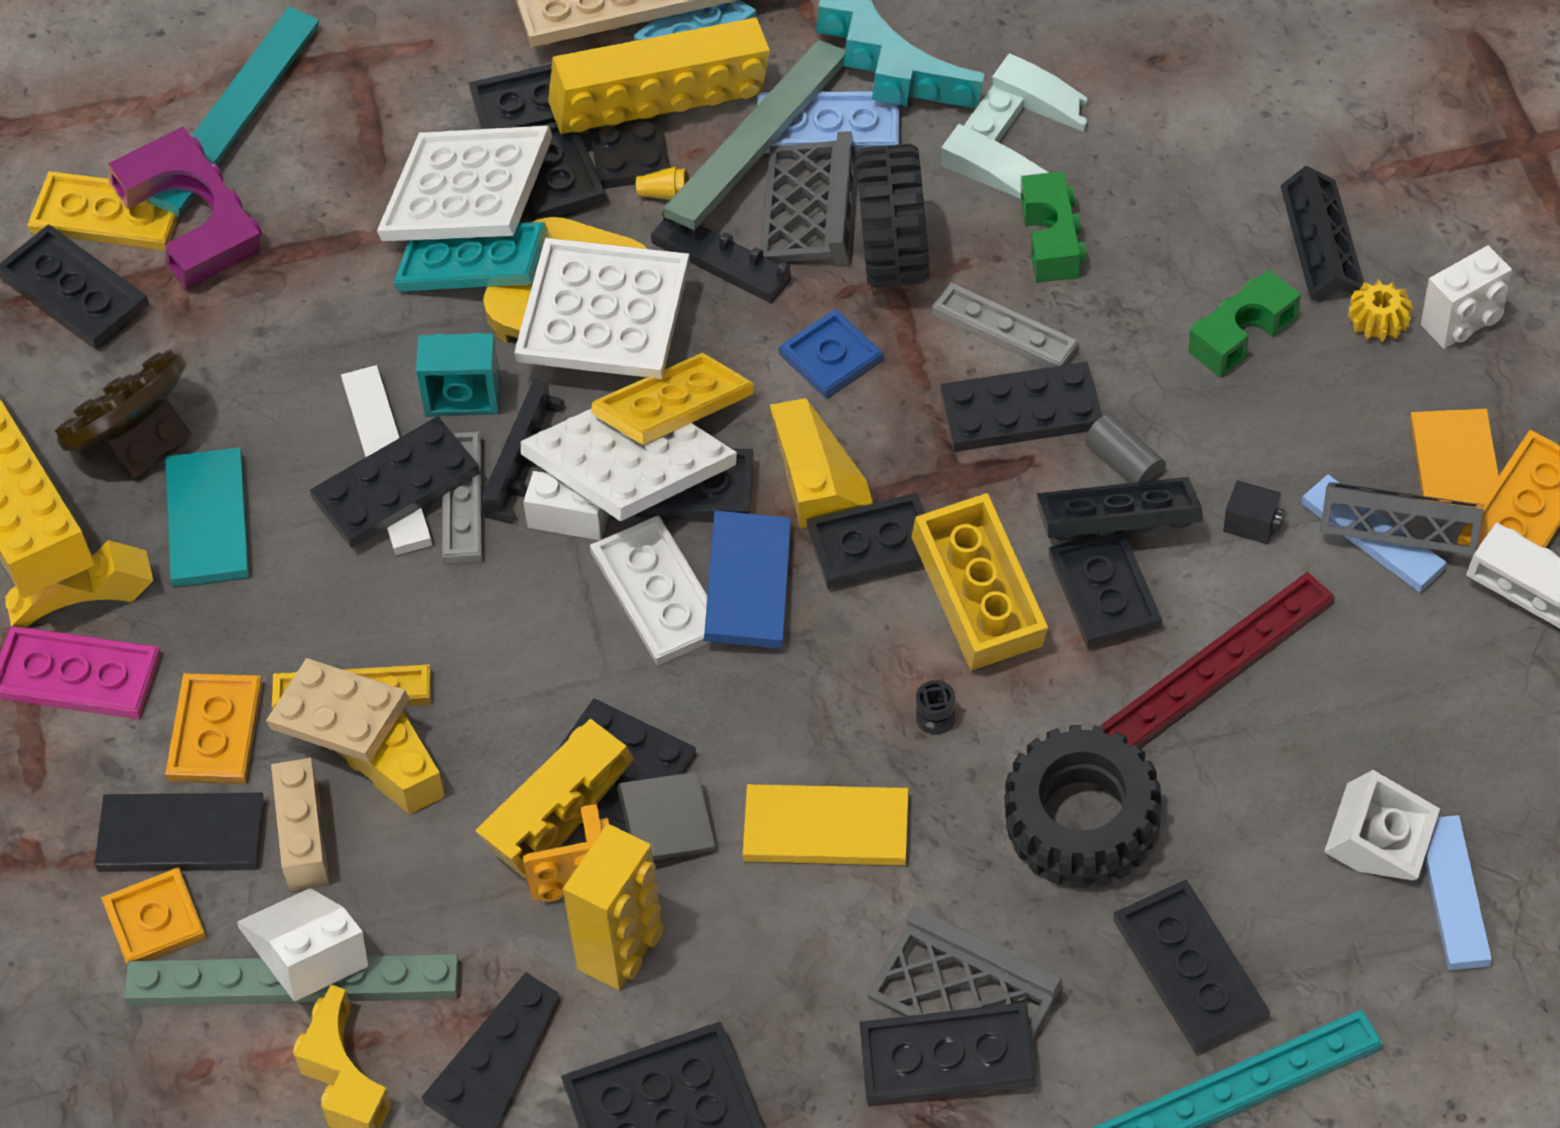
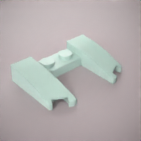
[941,53,1087,199]

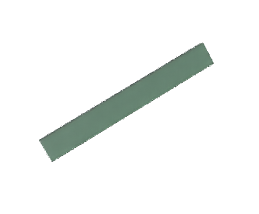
[664,40,845,230]

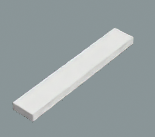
[341,365,432,556]

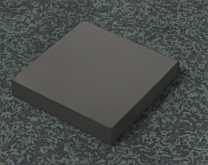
[617,772,716,861]

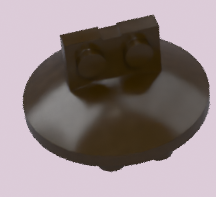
[54,349,192,479]

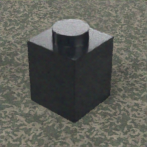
[1223,480,1285,545]

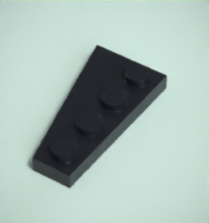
[422,972,560,1128]

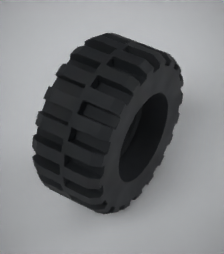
[855,143,930,288]
[1004,724,1161,888]

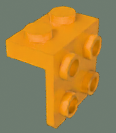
[522,804,609,902]

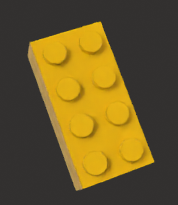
[911,493,1048,671]
[563,823,664,991]

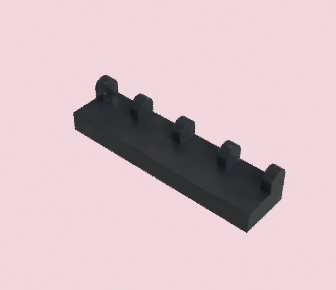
[651,210,791,304]
[482,379,565,524]

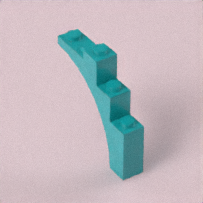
[815,0,984,109]

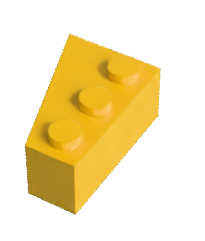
[329,711,445,815]

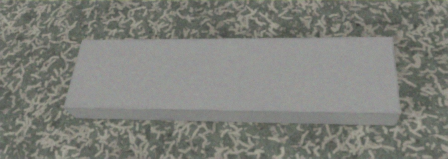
[932,282,1079,368]
[442,431,482,565]

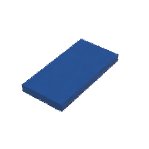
[703,510,791,649]

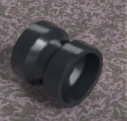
[916,680,955,735]

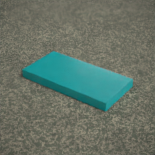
[394,222,549,292]
[165,447,250,587]

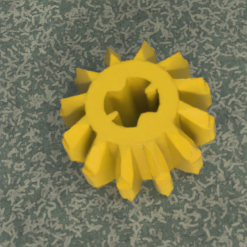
[1348,278,1413,343]

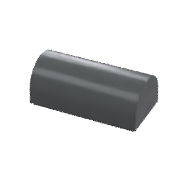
[1086,414,1166,483]

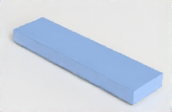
[1301,474,1447,593]
[1424,815,1492,971]

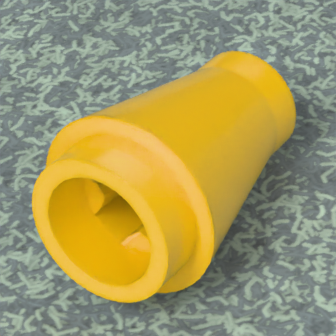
[636,166,690,200]

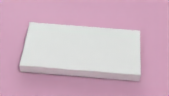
[590,515,711,666]

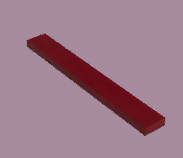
[1100,571,1335,748]

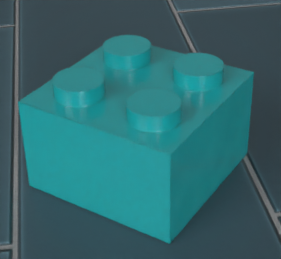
[416,333,501,416]

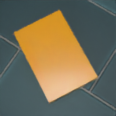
[1410,409,1503,504]
[165,673,263,784]

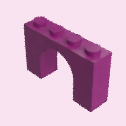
[108,127,262,290]

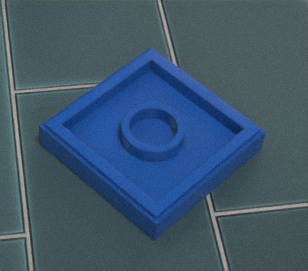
[779,309,883,399]

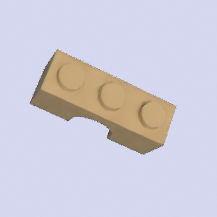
[271,758,330,892]

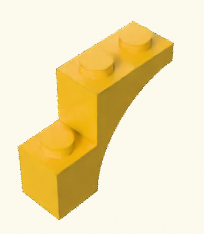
[5,540,153,628]
[293,985,392,1128]

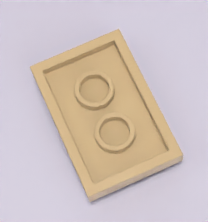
[266,658,410,762]

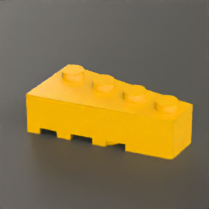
[475,719,634,880]

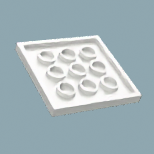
[377,126,553,241]
[514,238,690,379]
[521,409,737,521]

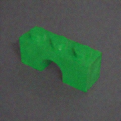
[1020,171,1086,283]
[1188,269,1301,378]

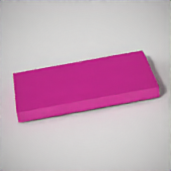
[0,626,161,719]

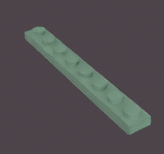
[124,954,459,1006]

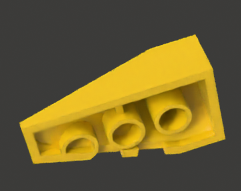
[770,398,873,529]

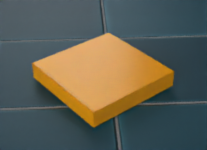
[101,867,206,967]

